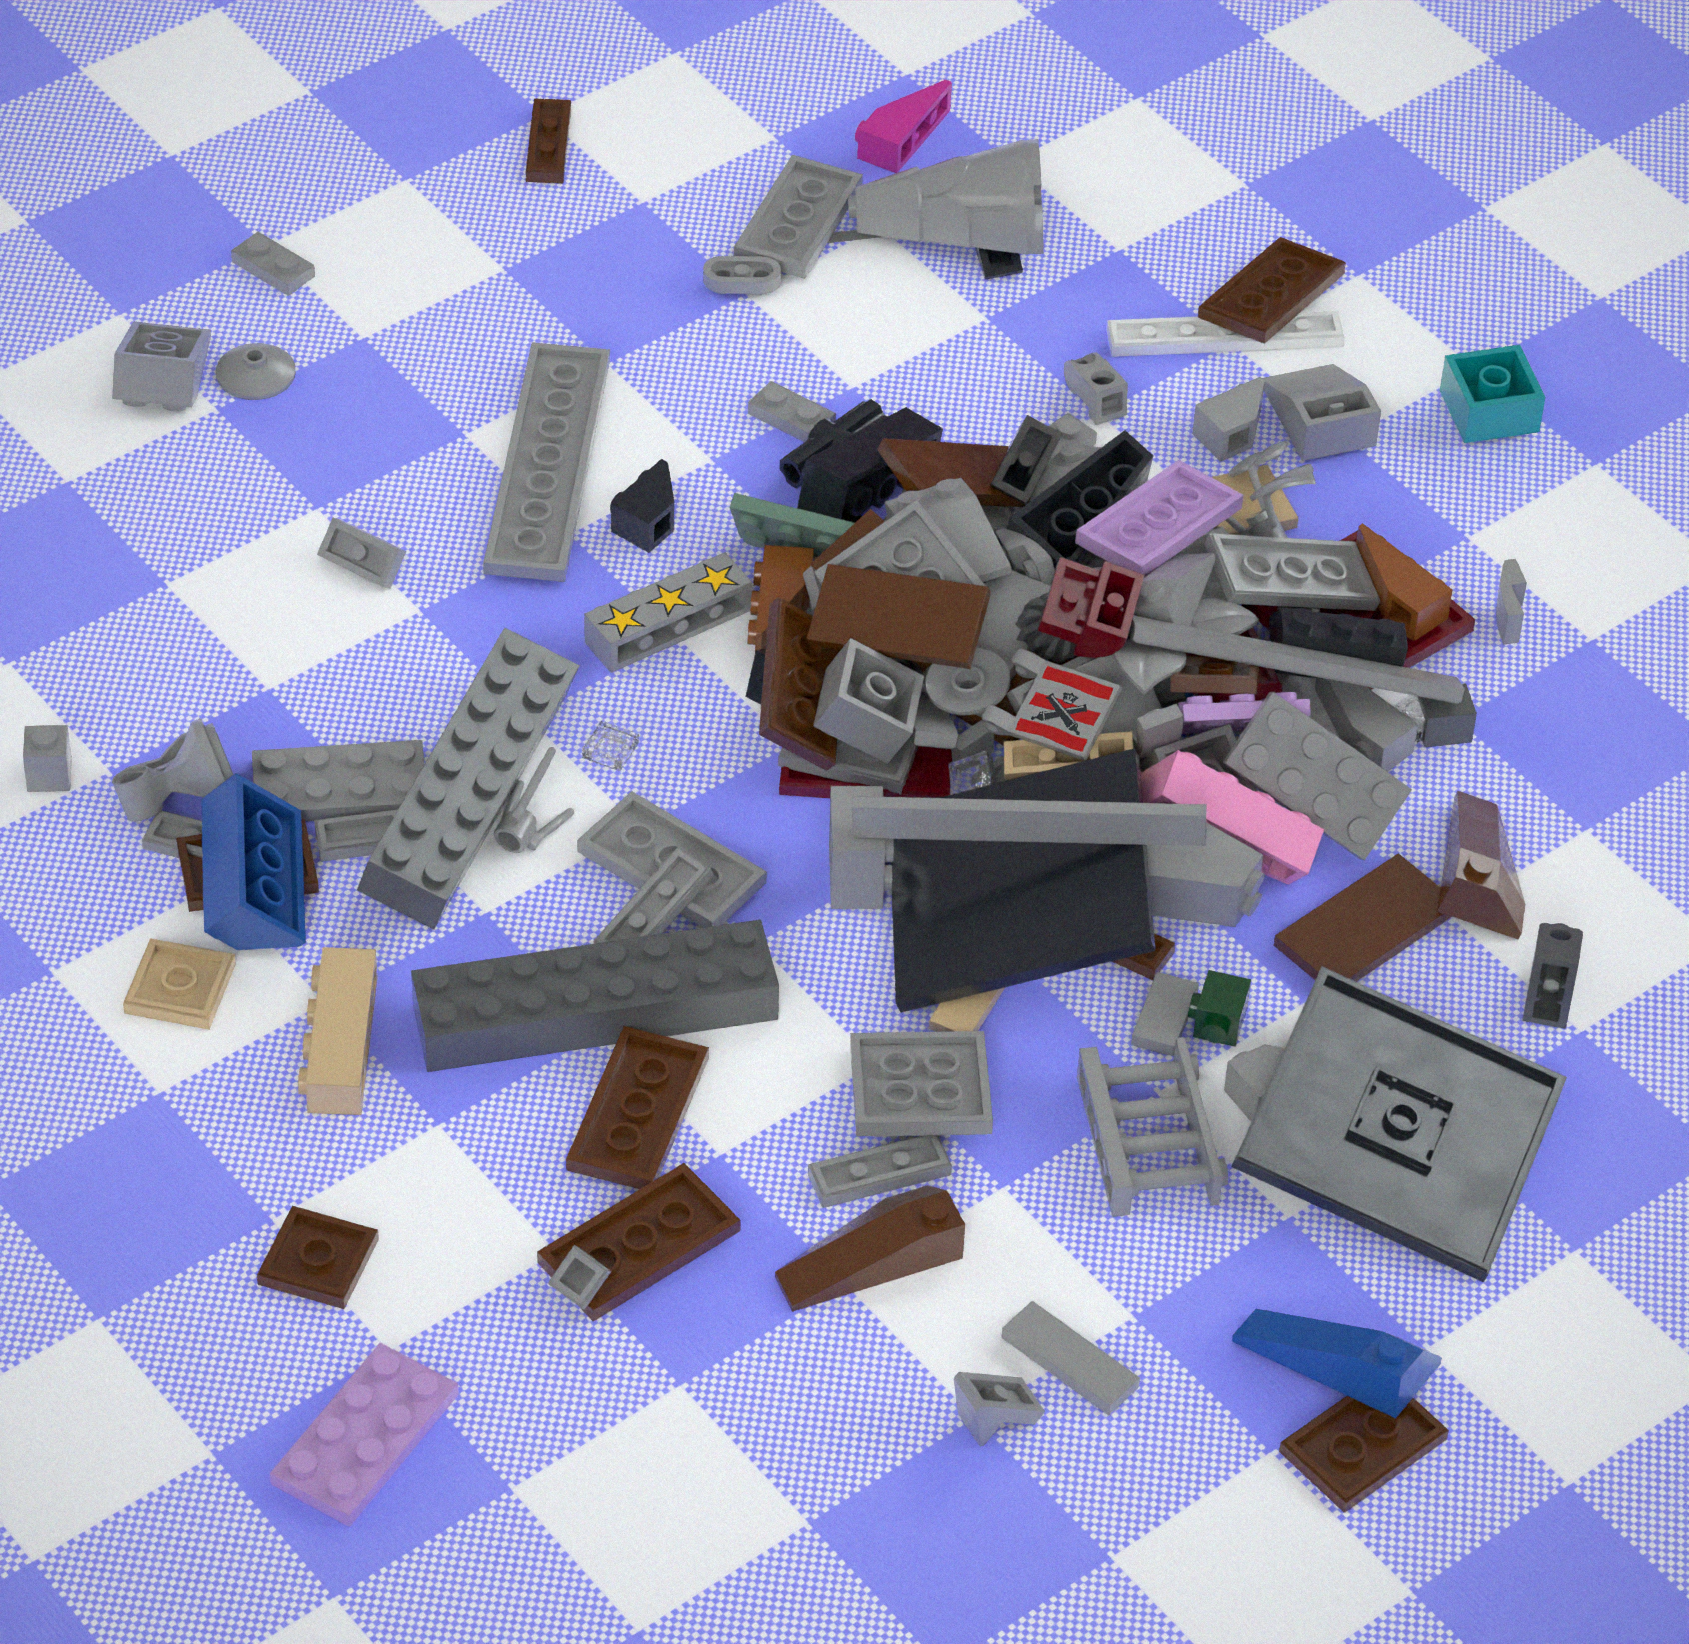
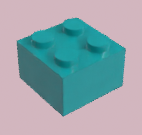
[1439,344,1546,443]

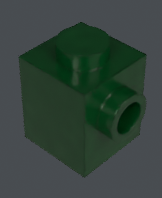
[1188,970,1252,1047]

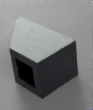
[610,459,675,553]

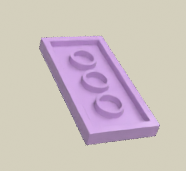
[1075,460,1244,577]
[270,1342,459,1527]

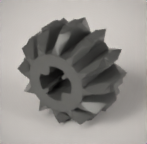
[1015,593,1077,664]

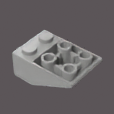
[1262,364,1381,461]

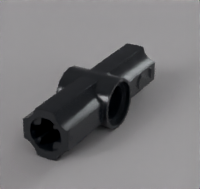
[779,399,886,489]

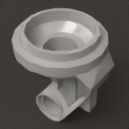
[112,718,234,822]

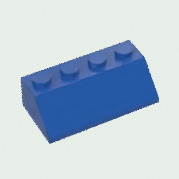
[201,773,306,950]

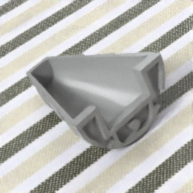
[848,139,1044,255]

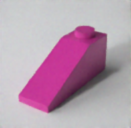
[855,79,952,173]

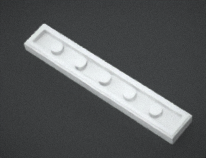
[1106,311,1345,357]

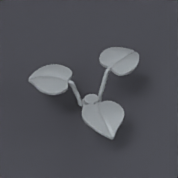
[1225,440,1316,538]
[1094,567,1259,694]

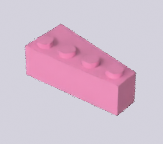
[1141,750,1324,885]

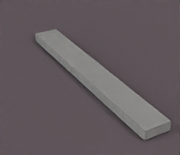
[1129,615,1465,704]
[852,796,1207,846]

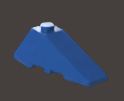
[1232,1308,1442,1418]

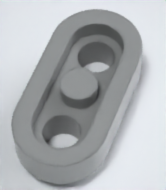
[703,256,781,295]

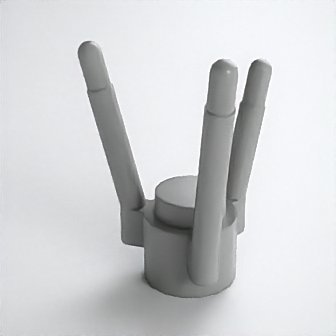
[494,747,574,853]

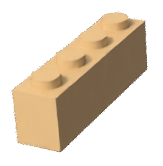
[298,947,378,1115]

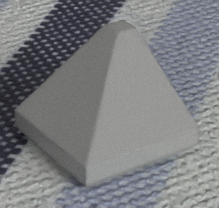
[547,1245,611,1310]

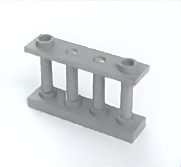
[1077,1037,1228,1217]

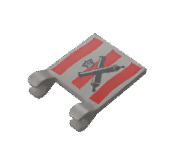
[982,649,1122,761]

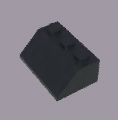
[1269,608,1408,681]

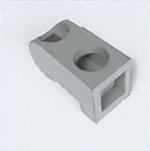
[1063,352,1128,425]

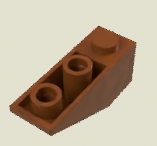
[1356,523,1453,642]
[747,545,814,651]

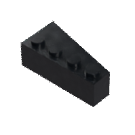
[797,407,943,523]
[1007,430,1154,568]

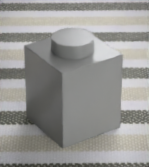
[23,725,72,792]

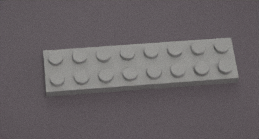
[483,342,610,582]

